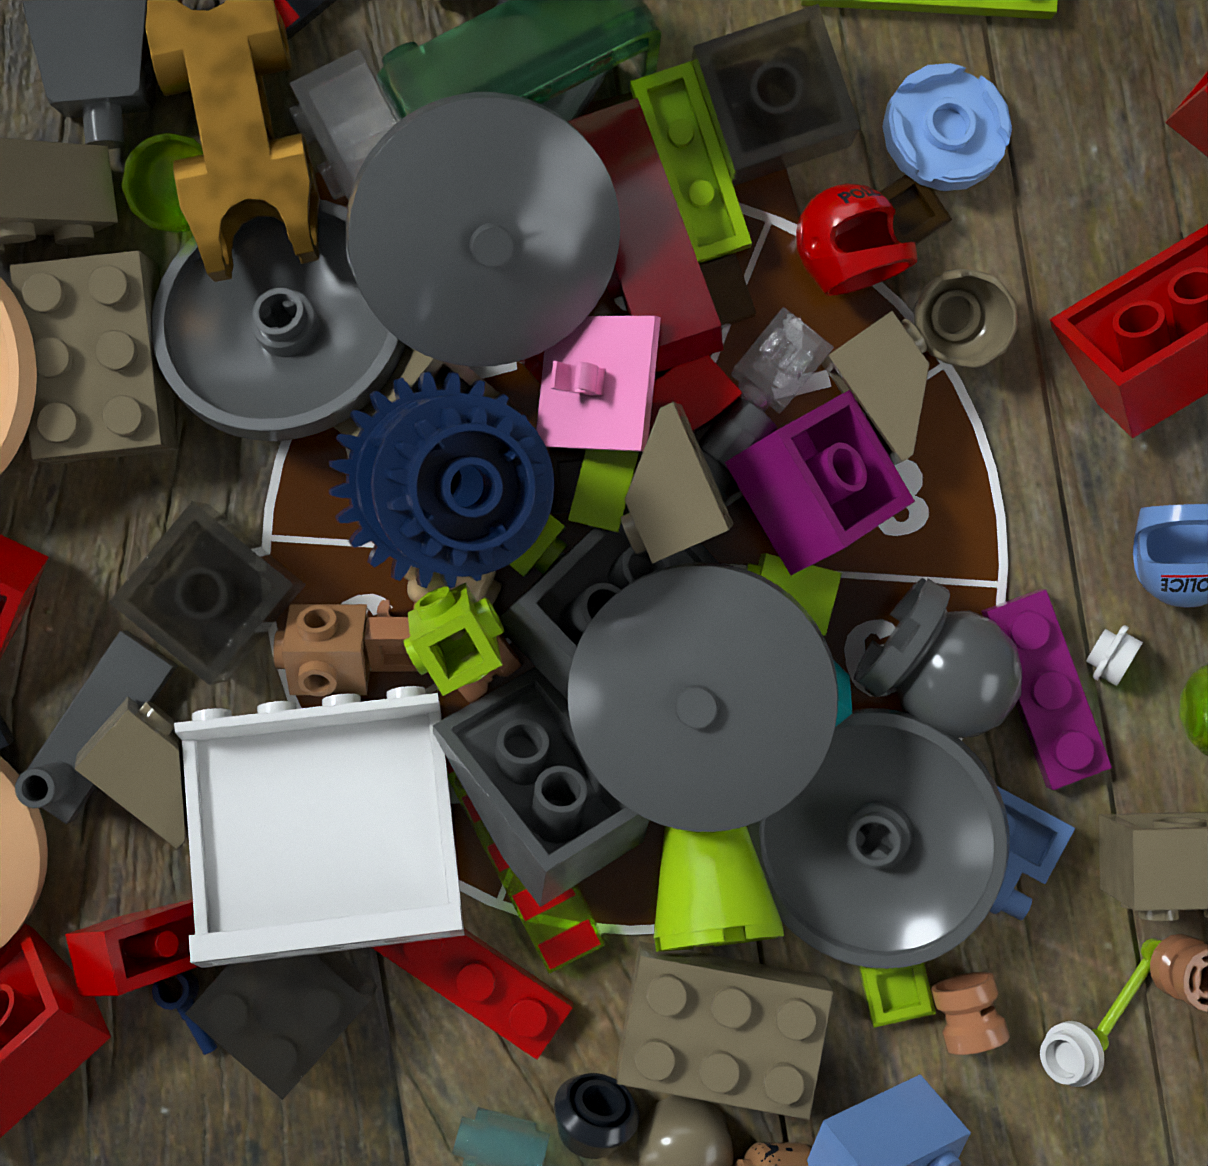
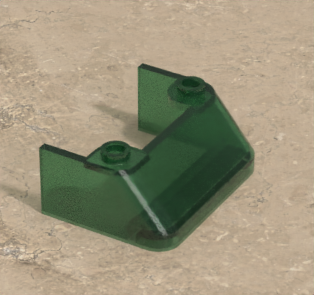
[376,0,662,123]

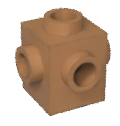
[273,604,370,696]

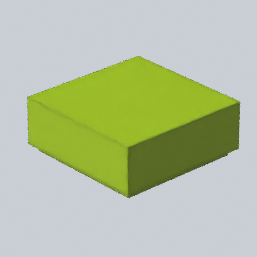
[858,962,936,1028]

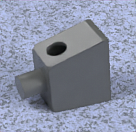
[23,0,156,149]

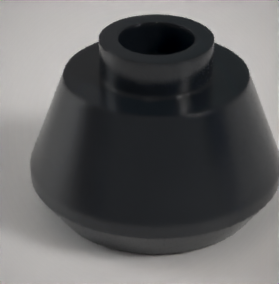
[554,1073,640,1159]

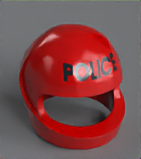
[796,183,918,296]

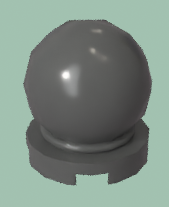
[853,578,1022,738]

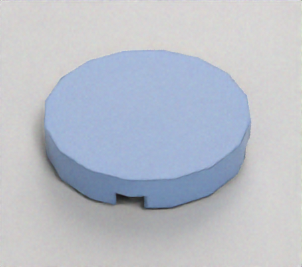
[882,63,1012,191]

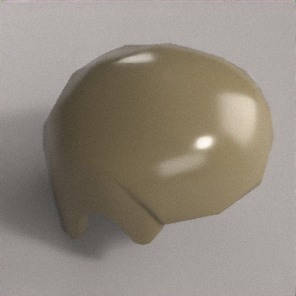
[913,269,1018,368]
[637,1095,734,1166]

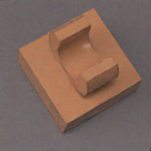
[364,600,418,672]

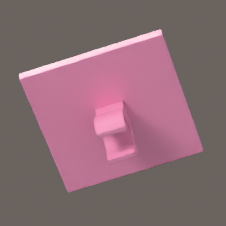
[536,316,661,452]

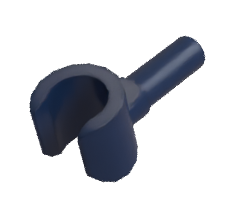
[152,971,218,1055]

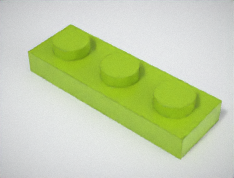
[630,61,752,265]

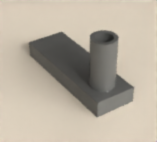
[15,630,178,824]

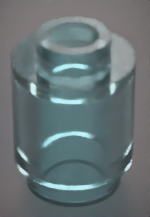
[452,1107,550,1166]

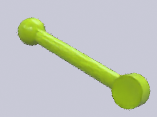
[1092,938,1161,1052]

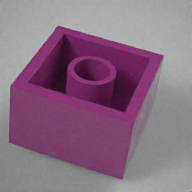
[725,390,915,576]

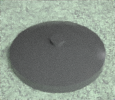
[346,92,620,367]
[151,199,406,441]
[568,562,838,832]
[748,708,1010,969]

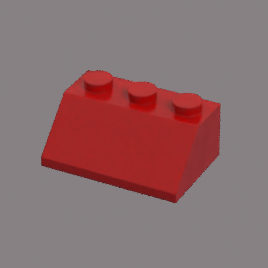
[1049,224,1208,439]
[0,924,111,1138]

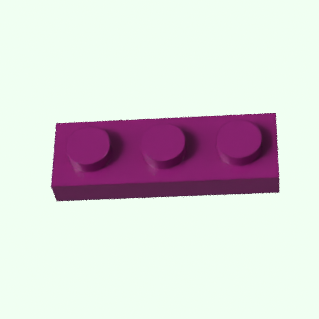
[981,589,1112,790]

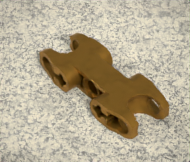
[145,0,320,282]

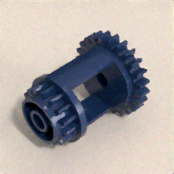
[329,372,554,588]

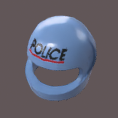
[1133,504,1208,608]

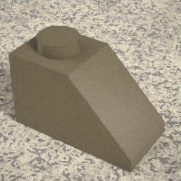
[821,311,929,466]
[75,697,186,849]

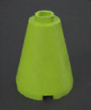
[653,826,784,952]

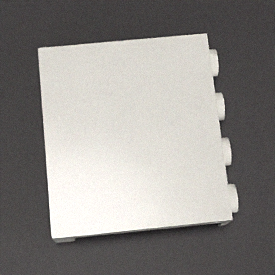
[174,686,464,968]

